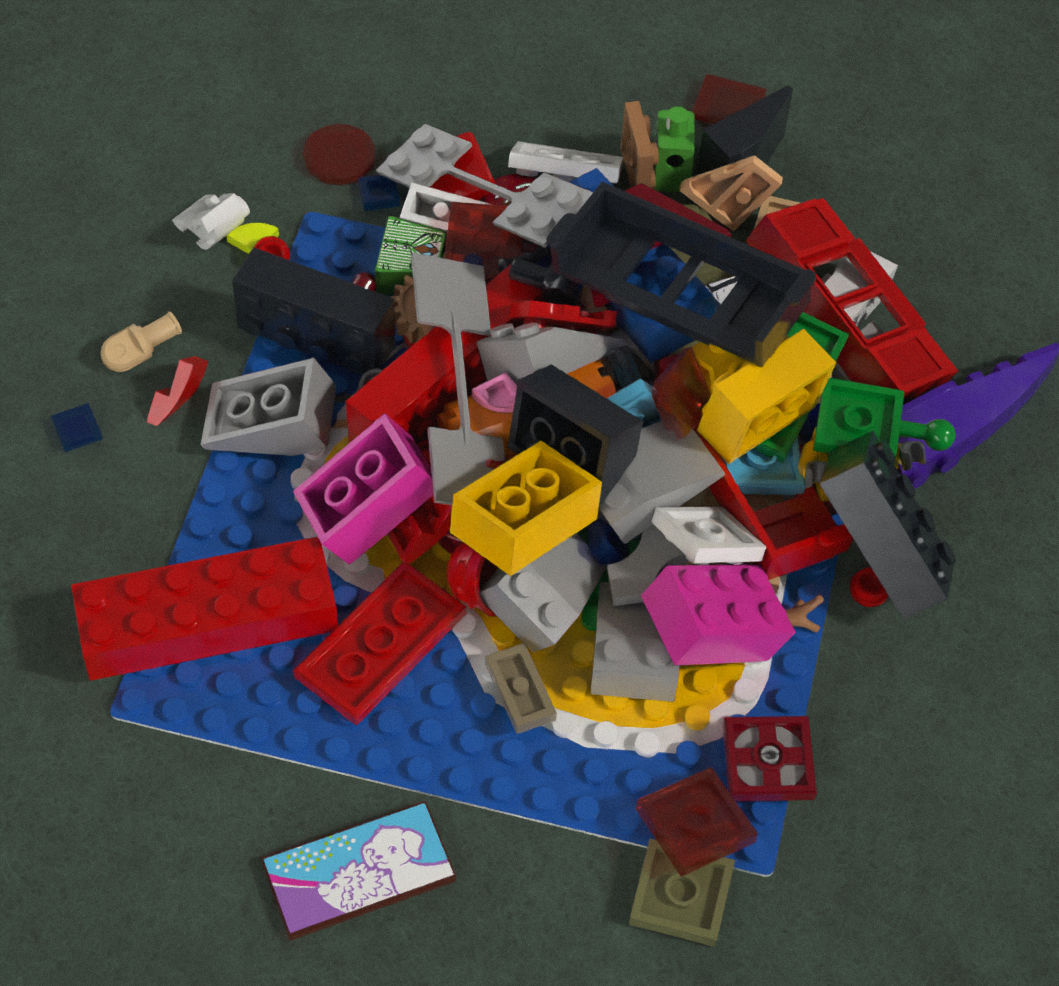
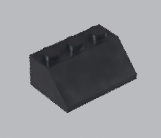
[507,364,643,505]

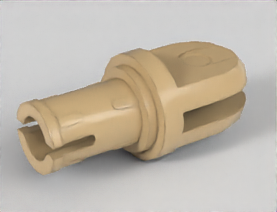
[101,312,182,372]

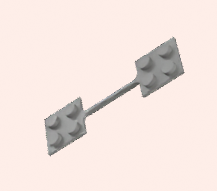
[376,124,593,247]
[411,253,505,505]

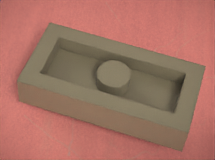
[485,643,557,734]

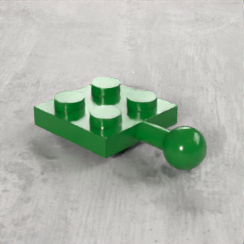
[813,378,956,459]

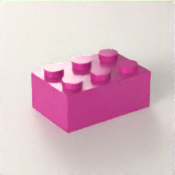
[293,413,433,565]
[641,565,796,665]

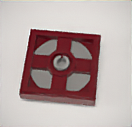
[722,716,817,801]

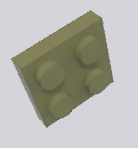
[629,838,735,947]

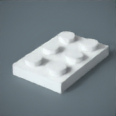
[508,141,624,183]

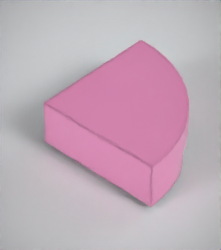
[472,372,517,413]

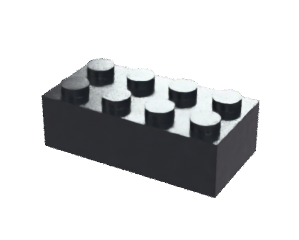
[232,247,395,375]
[820,431,956,619]

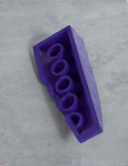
[897,342,1059,489]

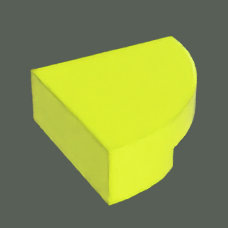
[226,223,279,254]

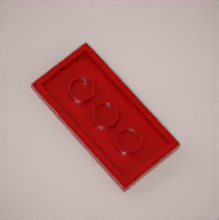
[293,562,467,726]

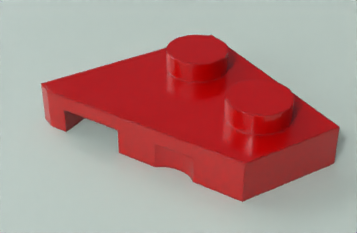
[509,300,617,332]

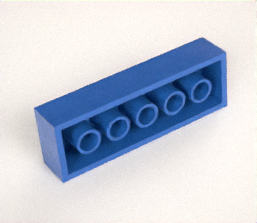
[569,168,716,363]

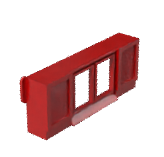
[746,198,958,405]
[654,351,853,580]

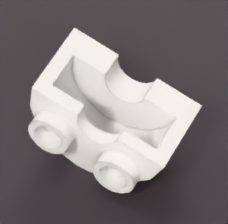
[172,193,250,250]

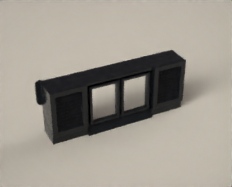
[546,182,816,367]

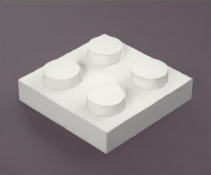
[651,507,766,565]

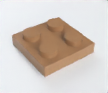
[620,101,659,189]

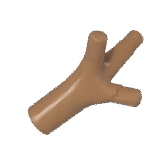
[785,595,824,633]

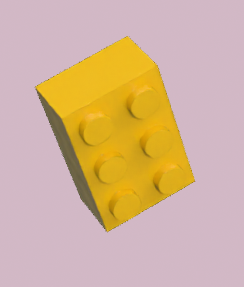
[697,329,837,464]
[450,441,602,576]

